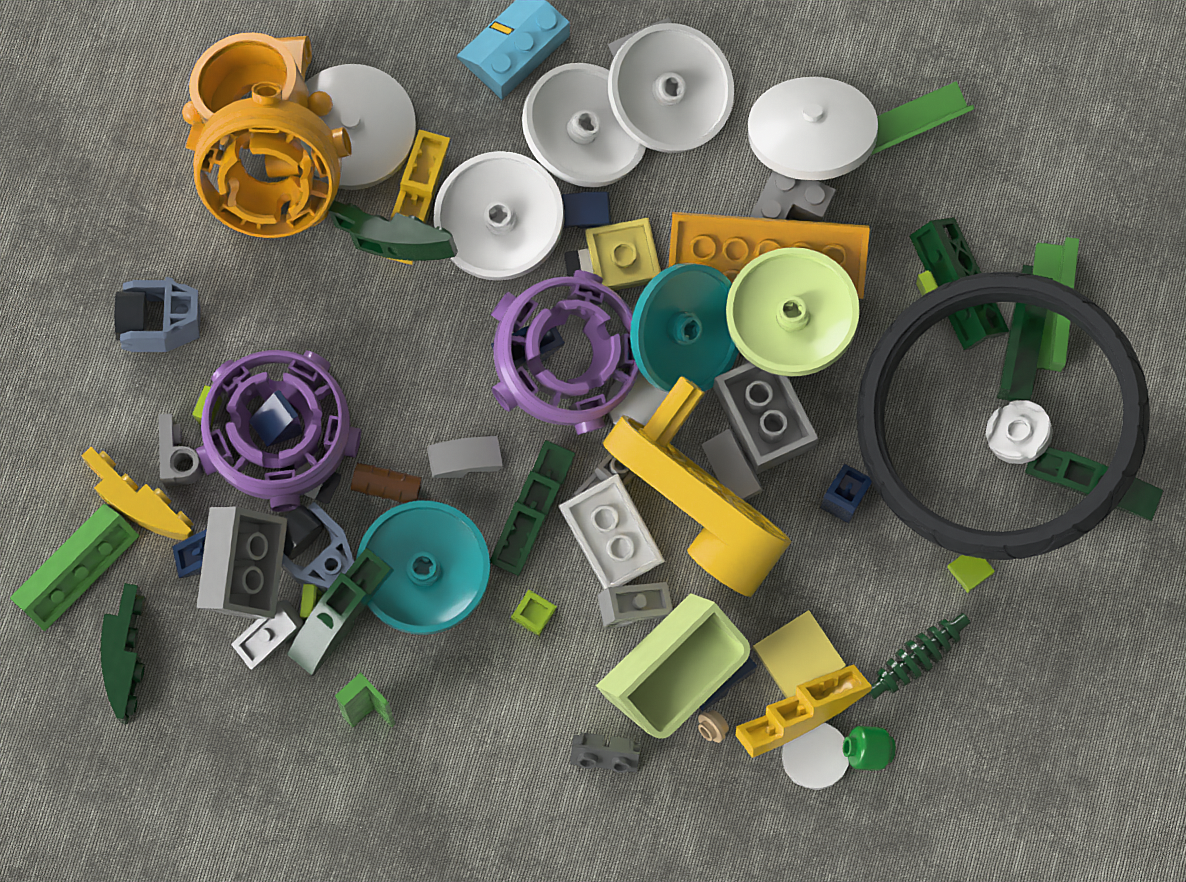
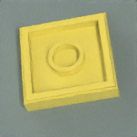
[585,218,661,291]
[752,610,846,698]

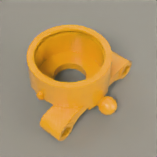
[182,32,333,178]

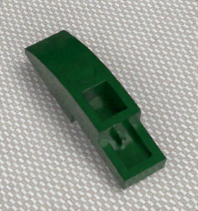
[328,200,458,261]
[1025,446,1164,522]
[287,547,394,676]
[100,583,145,724]

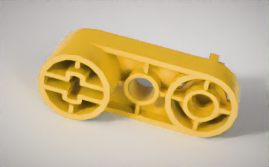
[603,376,791,597]

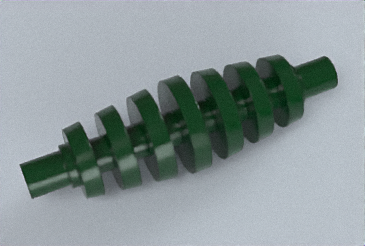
[869,613,971,700]

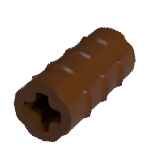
[351,462,422,503]

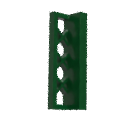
[909,217,1010,350]
[997,264,1053,401]

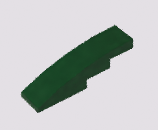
[490,440,577,576]

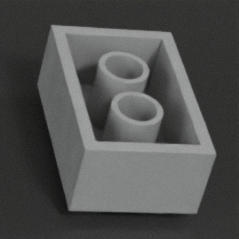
[713,362,818,475]
[196,507,287,619]

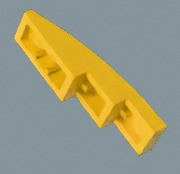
[384,129,450,265]
[735,664,872,758]

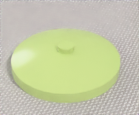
[726,247,859,376]

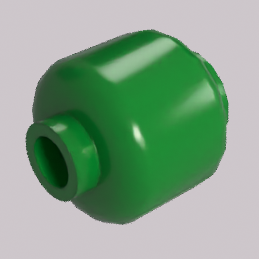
[842,726,896,771]

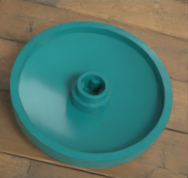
[630,263,739,393]
[356,500,491,635]

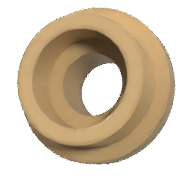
[698,710,729,743]

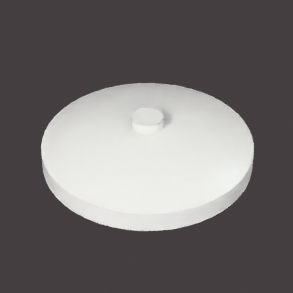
[608,23,734,153]
[522,63,646,187]
[301,64,416,190]
[748,77,878,180]
[434,151,565,280]

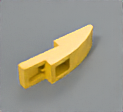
[81,447,194,541]

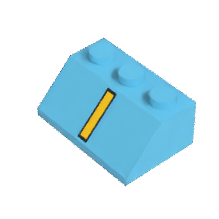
[457,0,570,100]

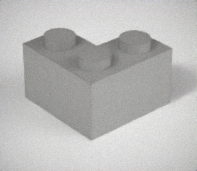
[750,171,836,222]

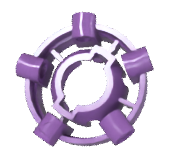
[491,270,640,435]
[195,350,361,512]

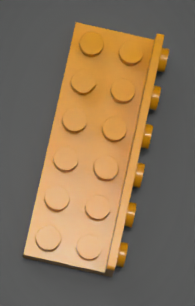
[668,212,870,299]

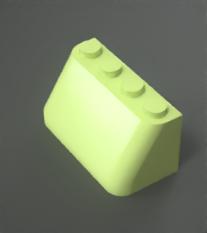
[596,593,750,738]

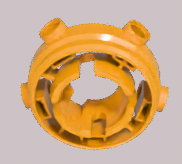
[185,81,352,238]

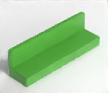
[870,81,975,156]
[1033,237,1079,372]
[10,504,139,632]
[335,672,396,728]

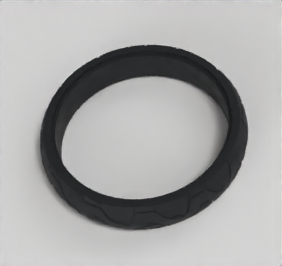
[856,272,1150,560]

